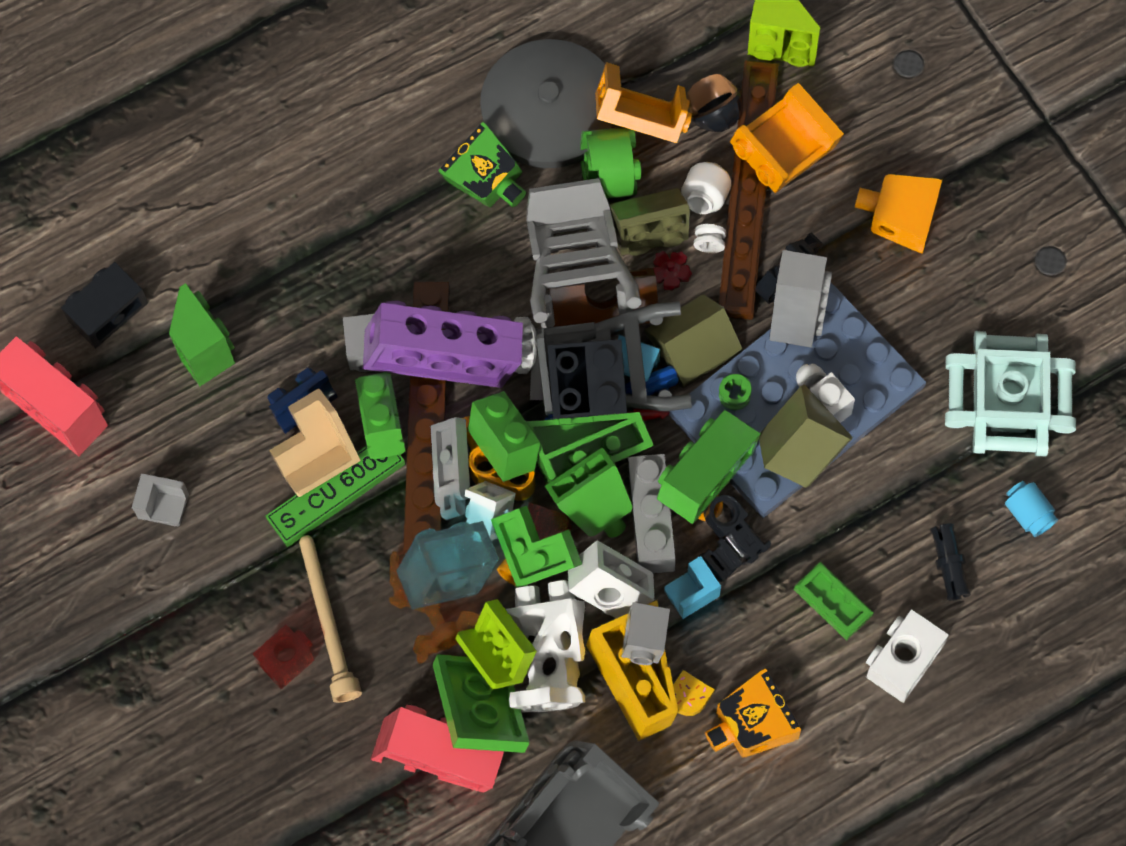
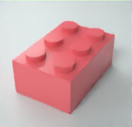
[0,336,108,457]

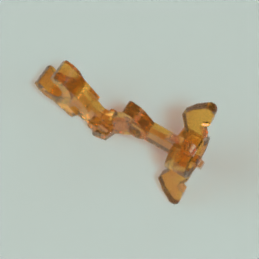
[389,551,479,664]

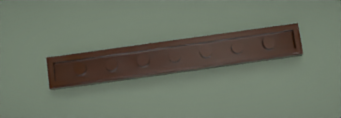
[719,60,779,320]

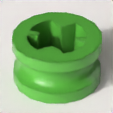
[719,374,752,411]

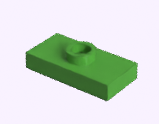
[794,562,874,641]

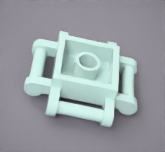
[945,331,1076,457]

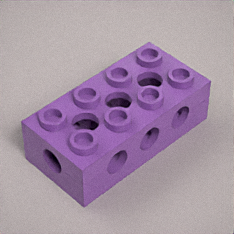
[363,301,523,388]

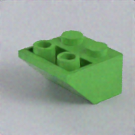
[169,283,235,387]

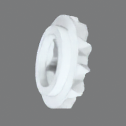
[514,317,537,374]

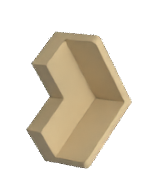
[269,388,361,497]

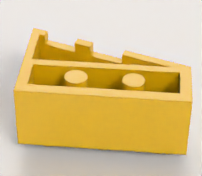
[586,600,678,741]

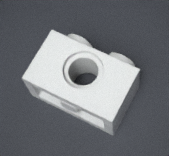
[568,540,655,618]
[866,609,949,703]

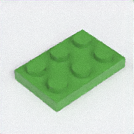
[433,654,530,753]

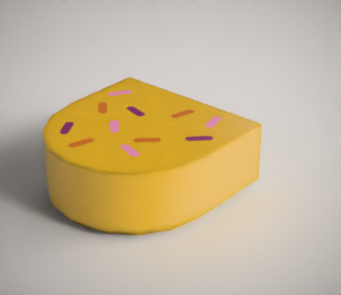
[673,670,715,716]

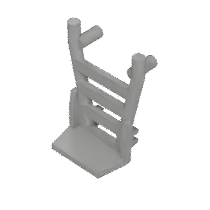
[526,178,641,328]

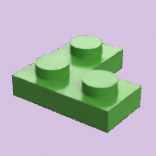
[491,505,582,588]

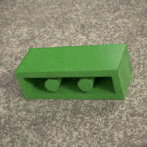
[657,410,760,524]

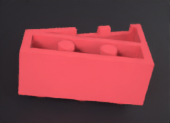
[370,705,504,793]

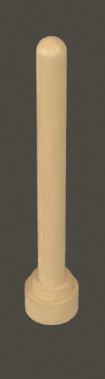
[299,535,362,703]

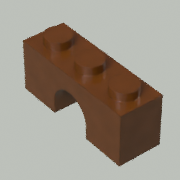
[548,268,658,327]

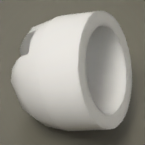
[796,364,827,389]

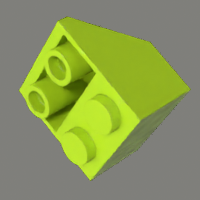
[748,0,820,67]

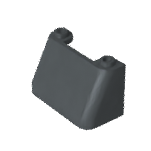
[484,740,660,846]

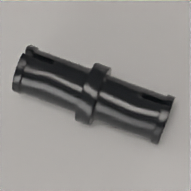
[930,523,971,601]

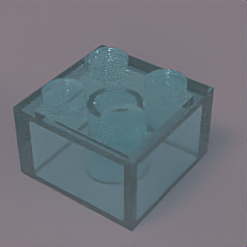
[396,521,499,609]

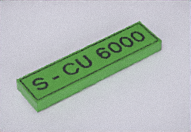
[265,445,406,547]

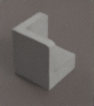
[132,473,189,527]

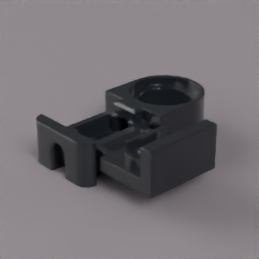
[755,232,824,304]
[697,495,771,582]

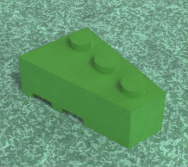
[526,412,654,485]

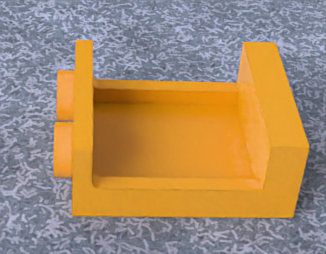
[595,62,692,143]
[730,82,844,193]

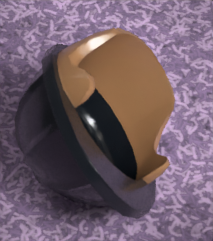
[687,74,744,132]

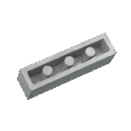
[769,250,832,348]

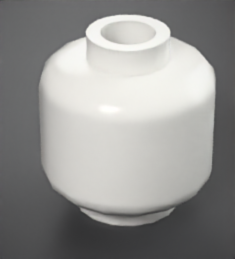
[681,162,732,214]

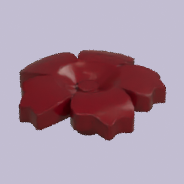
[653,250,692,291]

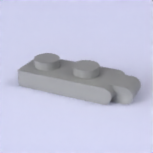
[431,417,470,520]

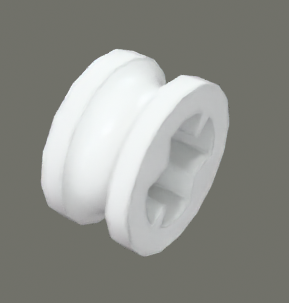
[693,224,726,253]

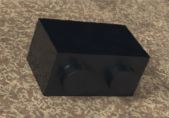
[61,262,148,349]

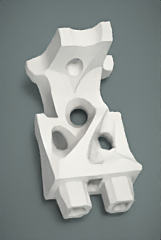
[506,580,585,713]

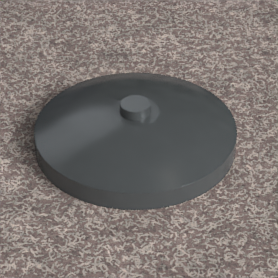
[480,39,615,168]

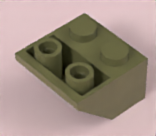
[610,188,690,256]

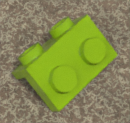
[455,599,537,689]

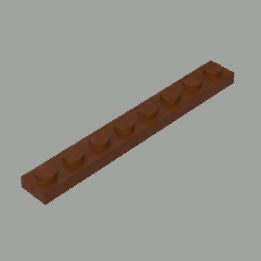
[403,282,450,556]

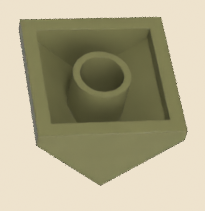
[644,294,743,388]
[759,384,853,488]

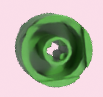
[580,127,641,199]

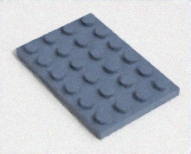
[669,283,926,519]

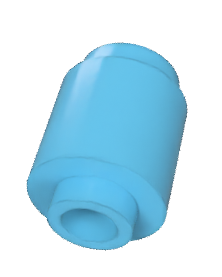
[1005,481,1058,537]

